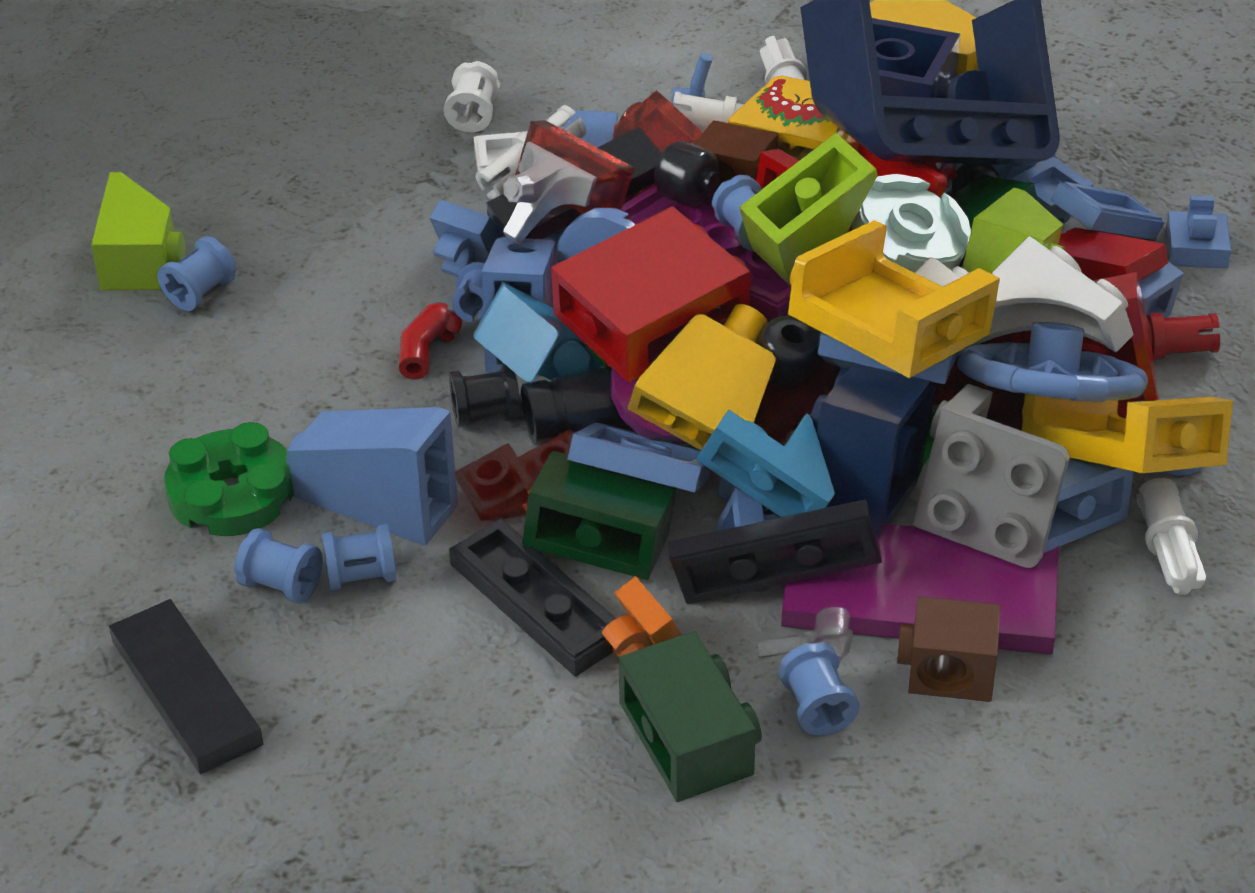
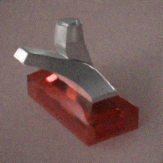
[503,120,634,244]

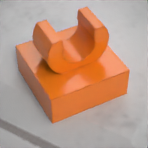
[601,576,682,657]

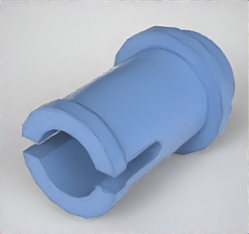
[452,262,485,322]

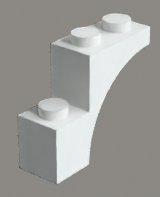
[915,236,1134,356]

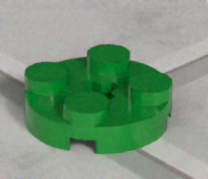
[164,422,293,536]

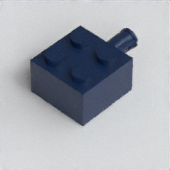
[872,18,960,99]
[811,363,937,538]

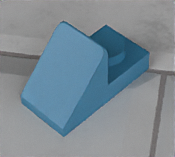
[473,282,602,384]
[696,409,835,517]

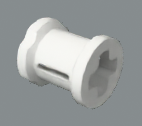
[444,61,500,133]

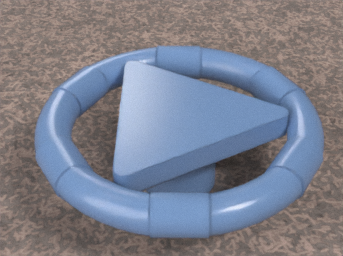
[957,322,1148,402]

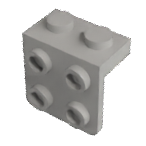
[913,384,1069,568]

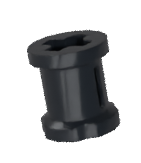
[449,364,520,427]

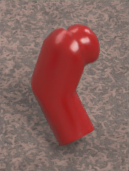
[399,302,463,380]

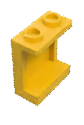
[788,220,1000,378]
[1022,394,1233,473]

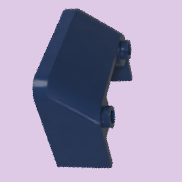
[800,0,1060,166]

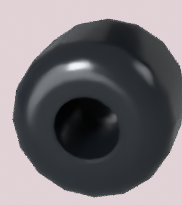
[654,141,720,207]
[757,316,820,388]

